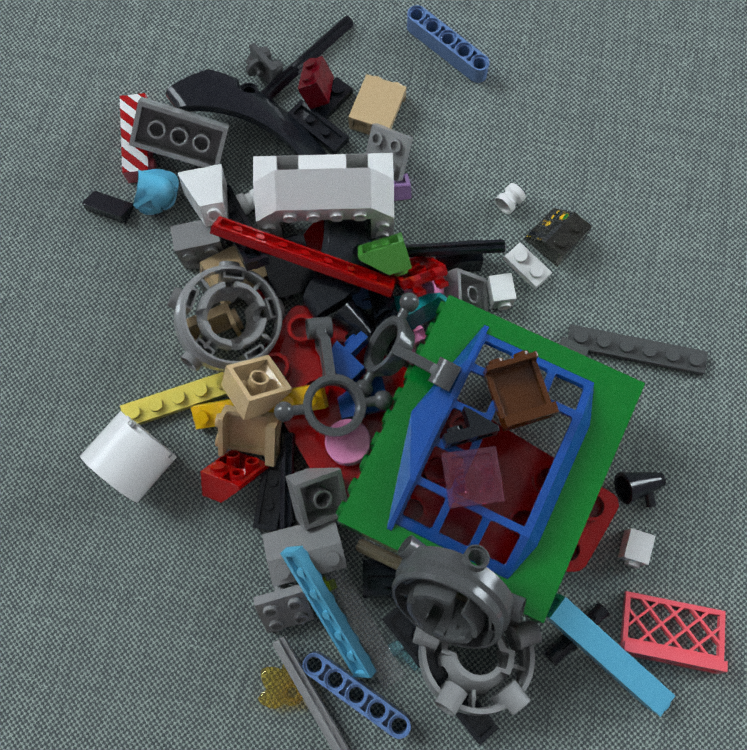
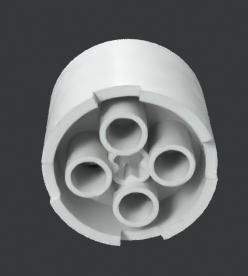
[80,411,177,503]

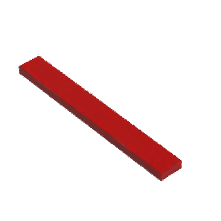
[210,216,397,298]

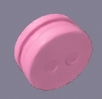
[325,419,371,466]

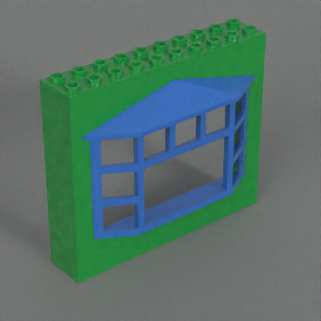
[336,295,645,623]

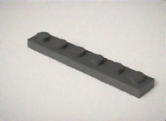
[567,324,708,376]

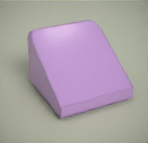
[394,173,411,201]

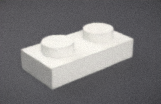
[503,242,552,289]

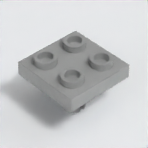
[366,123,413,181]
[253,583,315,633]

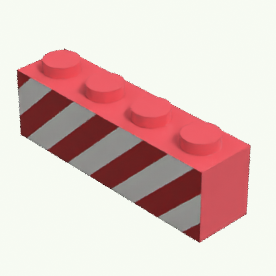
[120,93,157,183]

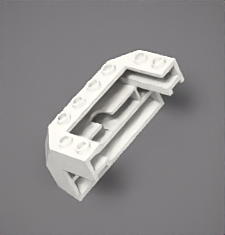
[253,153,394,239]

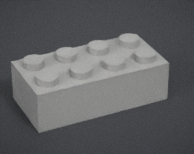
[129,97,229,167]

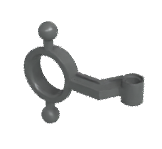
[356,292,461,397]
[274,316,393,437]

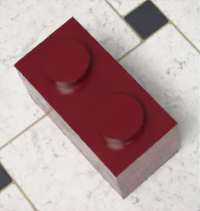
[298,56,334,109]

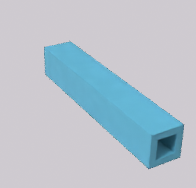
[546,593,675,717]

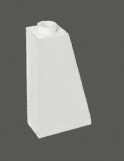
[178,164,228,227]

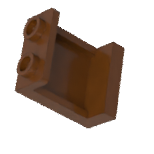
[483,350,559,432]

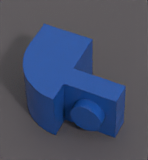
[332,331,368,382]

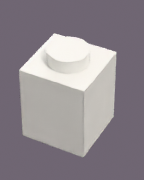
[487,273,516,310]
[618,528,655,568]

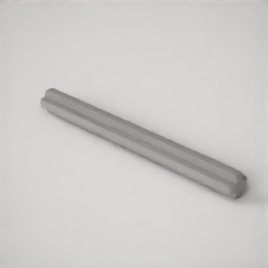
[273,636,350,750]

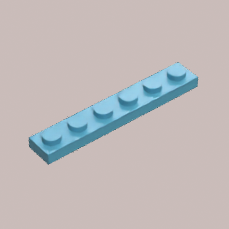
[280,546,376,678]

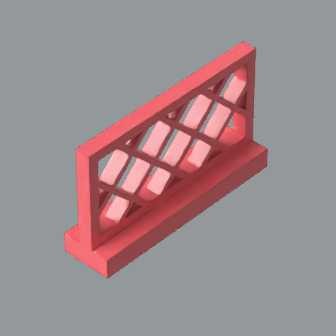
[618,591,728,674]

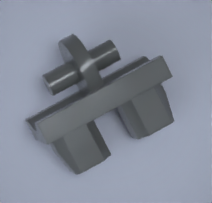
[246,43,283,84]

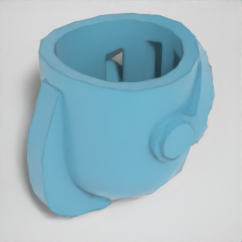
[133,169,179,215]

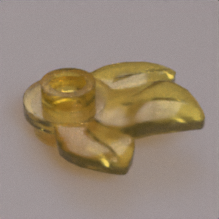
[258,664,303,709]

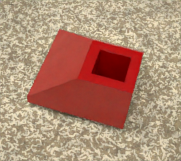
[200,450,269,503]

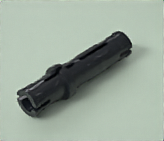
[545,602,610,666]

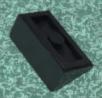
[82,191,134,224]

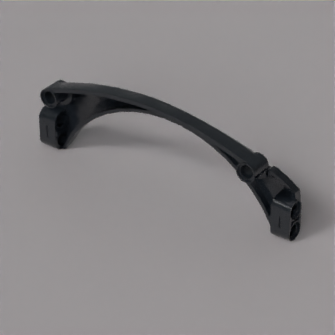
[166,69,372,318]

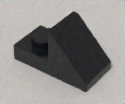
[442,406,500,449]

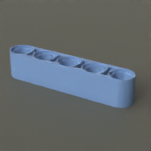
[407,5,489,83]
[303,651,411,739]

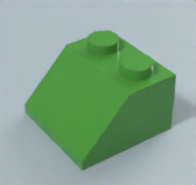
[358,232,412,276]

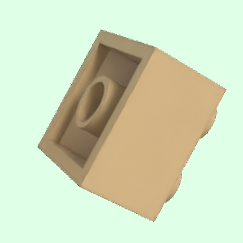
[221,355,292,420]

